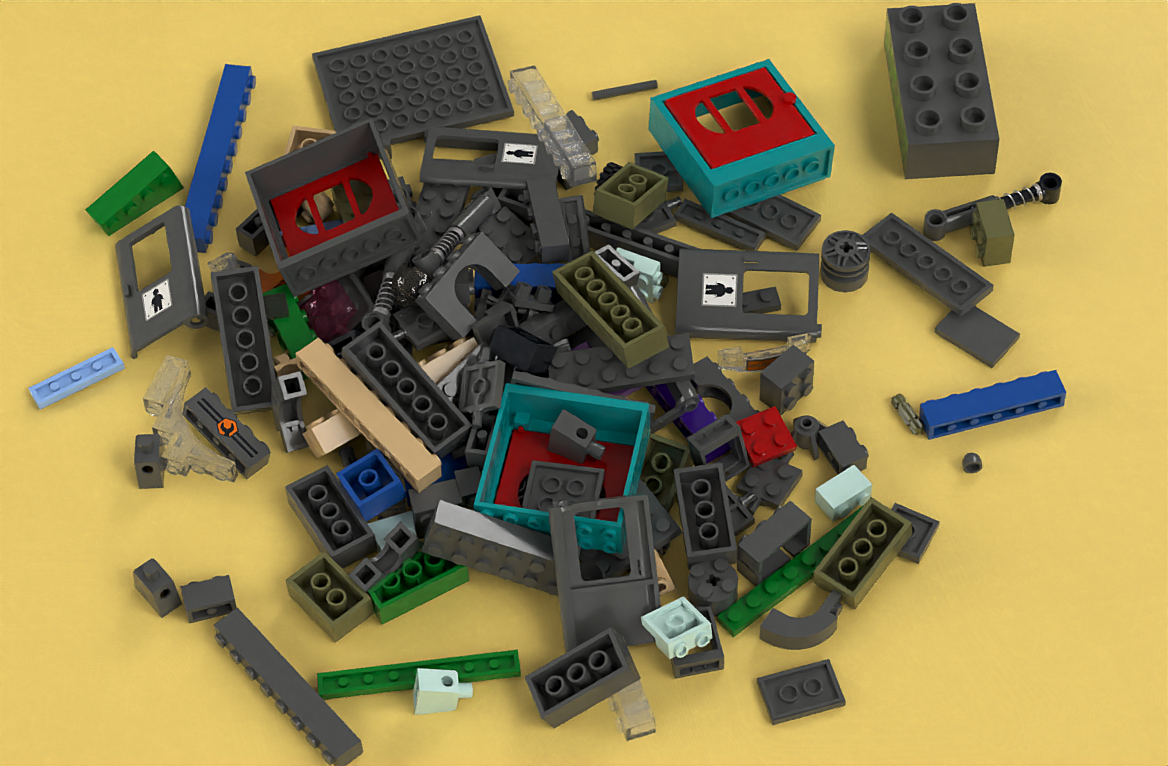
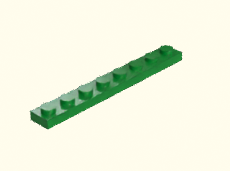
[717,505,864,637]
[317,649,521,700]

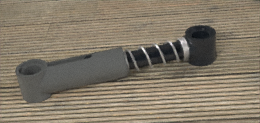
[923,173,1062,241]

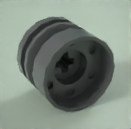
[820,230,871,293]

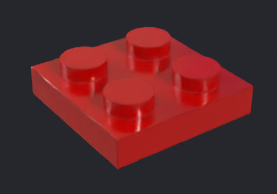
[736,406,797,467]

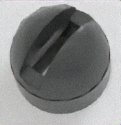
[962,452,983,474]

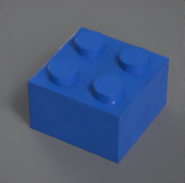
[336,448,408,522]

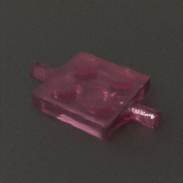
[301,279,358,343]

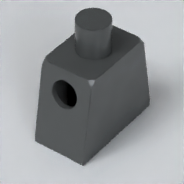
[547,409,606,464]
[134,434,166,489]
[133,558,182,618]

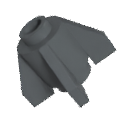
[791,415,827,460]

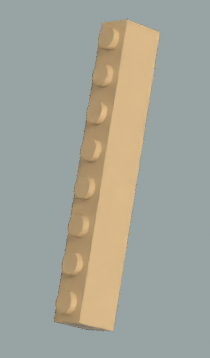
[296,337,442,493]

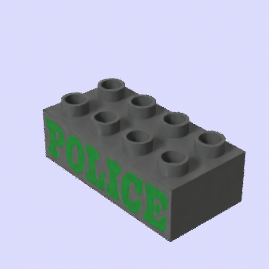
[884,3,1000,179]

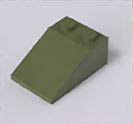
[640,433,694,513]

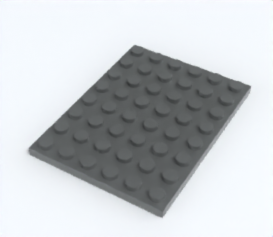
[312,15,514,145]

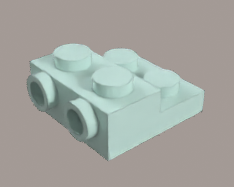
[616,248,663,304]
[641,596,712,659]

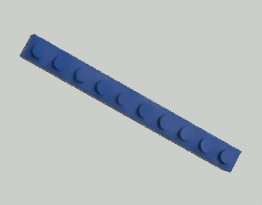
[185,64,256,253]

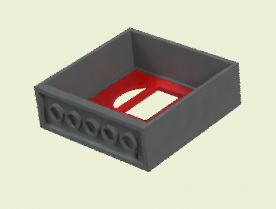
[245,117,423,297]

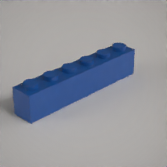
[919,370,1066,440]

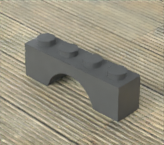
[690,356,760,422]

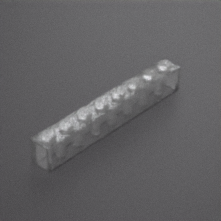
[508,65,597,187]

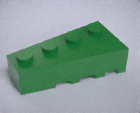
[85,150,184,236]
[262,284,317,380]
[368,547,469,625]

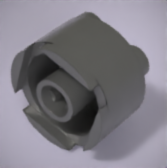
[688,558,738,617]

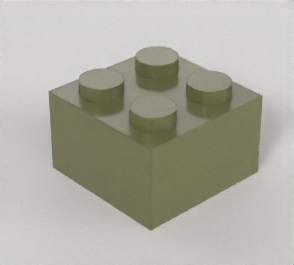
[970,199,1015,267]

